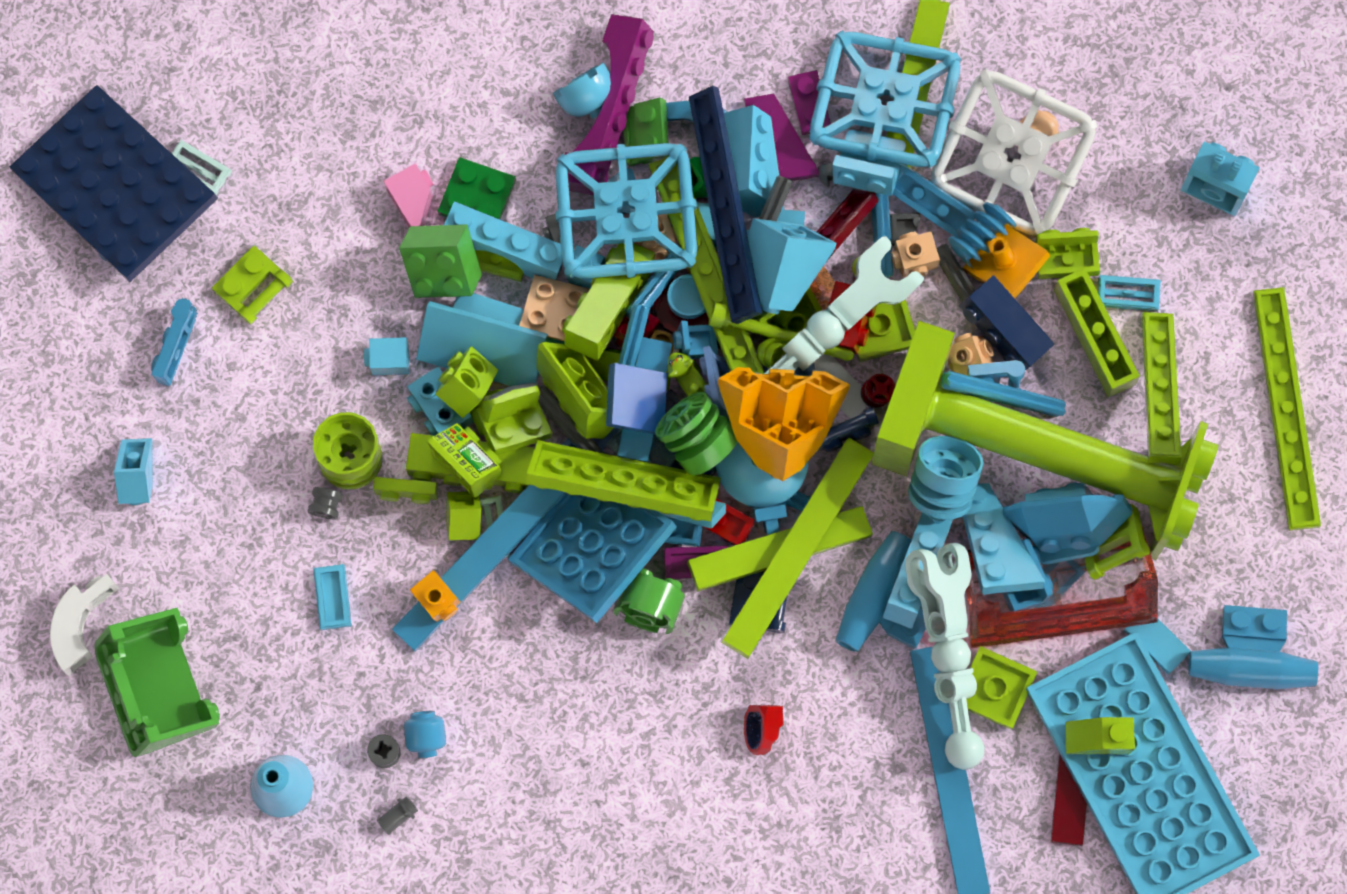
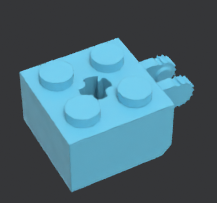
[1180,141,1260,217]

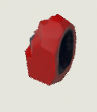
[744,705,784,755]

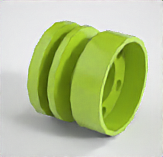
[313,412,383,489]

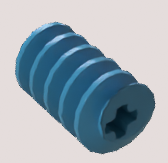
[948,202,1017,268]

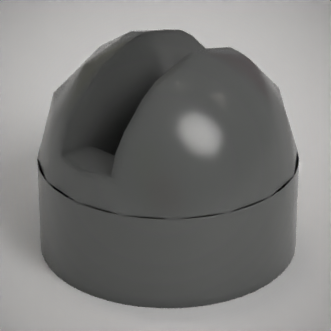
[818,163,838,187]

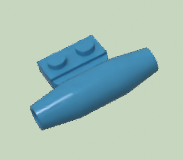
[835,531,926,652]
[1188,605,1319,690]

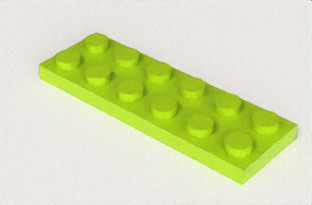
[525,440,721,522]

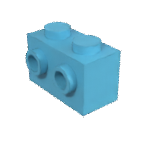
[407,367,474,436]

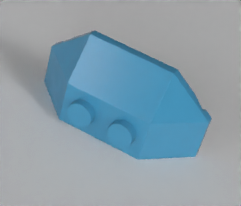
[1003,495,1133,553]

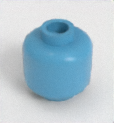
[403,711,446,758]

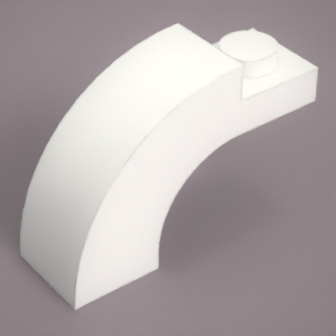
[50,574,119,676]

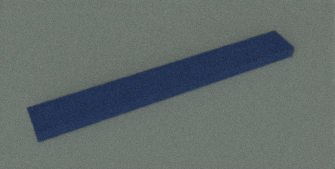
[689,85,762,324]

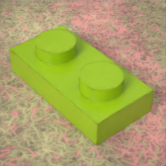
[373,477,439,504]

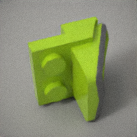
[470,383,552,455]

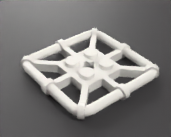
[929,69,1098,236]

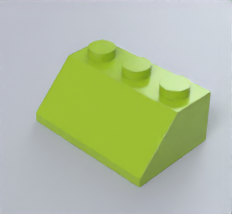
[536,342,614,439]

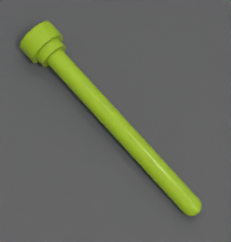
[708,302,854,361]

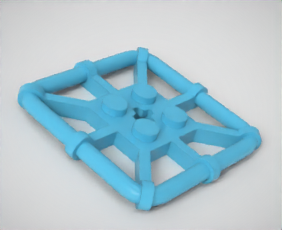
[809,30,961,168]
[555,143,697,279]

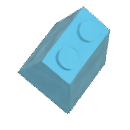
[748,218,837,314]

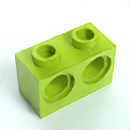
[435,346,499,418]

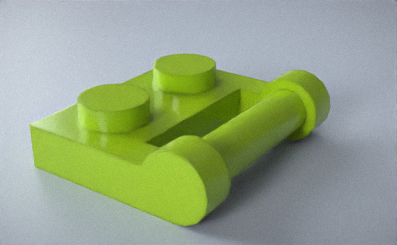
[212,245,294,325]
[1085,503,1150,580]

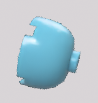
[552,62,611,119]

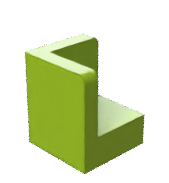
[446,491,481,540]

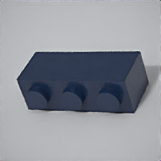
[959,275,1055,370]

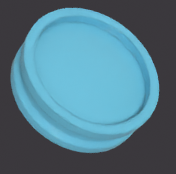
[667,274,706,319]

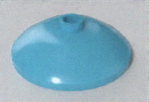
[716,442,809,508]

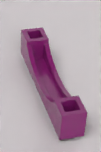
[565,14,654,196]

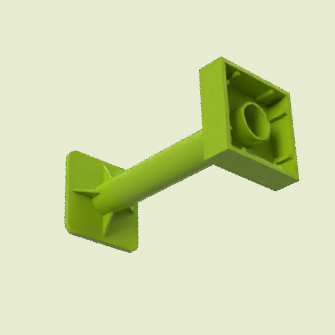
[872,321,1219,560]

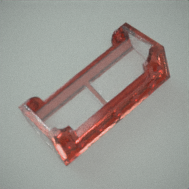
[964,526,1158,648]

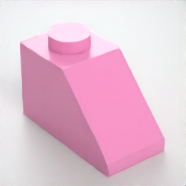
[384,163,434,227]

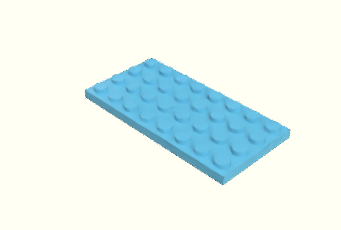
[1026,631,1260,894]

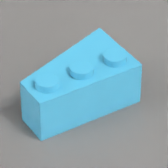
[724,105,784,218]

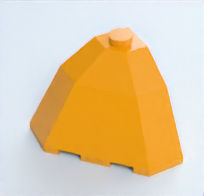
[718,367,850,481]

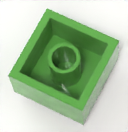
[399,224,482,298]

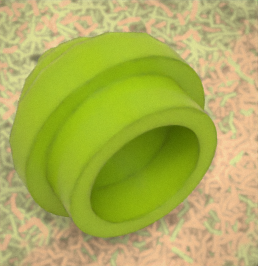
[757,338,786,369]

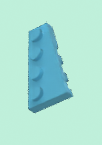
[963,483,1045,595]

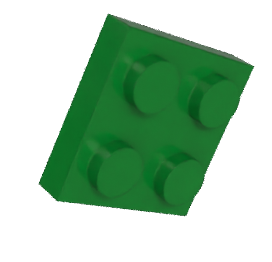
[437,157,516,220]

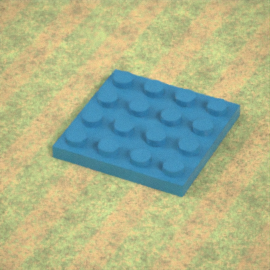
[508,493,677,623]

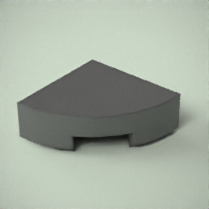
[890,213,920,246]

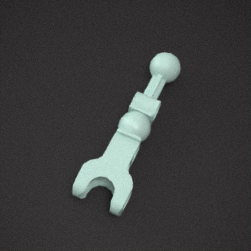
[758,236,924,374]
[905,543,985,770]

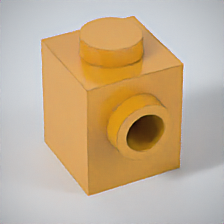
[410,570,461,622]

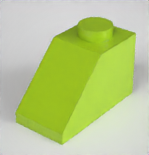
[1065,717,1135,755]

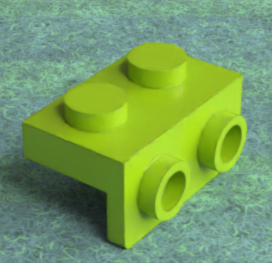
[1035,228,1100,279]

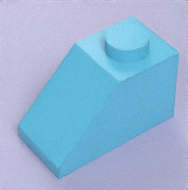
[114,438,153,505]

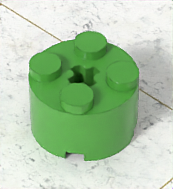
[613,568,685,634]

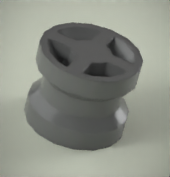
[307,487,343,520]
[367,734,401,768]

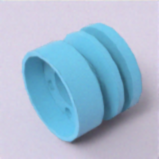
[908,436,984,520]

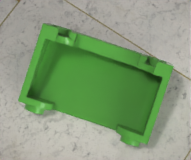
[94,607,220,757]

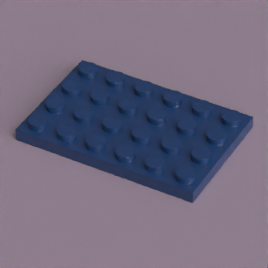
[9,85,218,283]

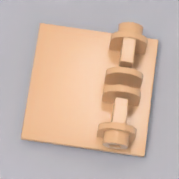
[519,275,590,341]

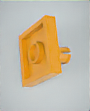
[963,224,1050,299]

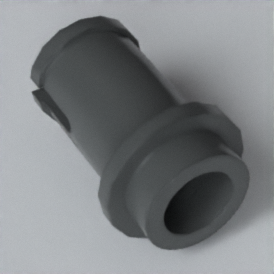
[377,796,418,835]

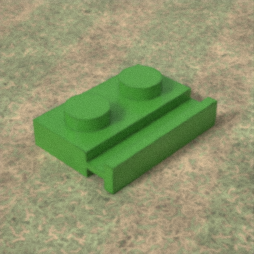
[624,97,669,166]

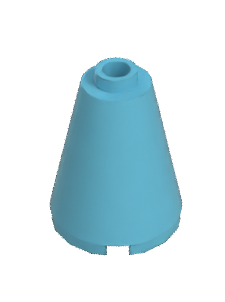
[250,755,313,818]

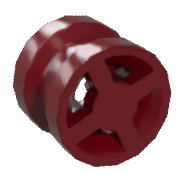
[860,373,895,408]

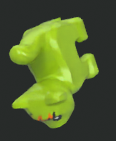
[667,352,709,397]

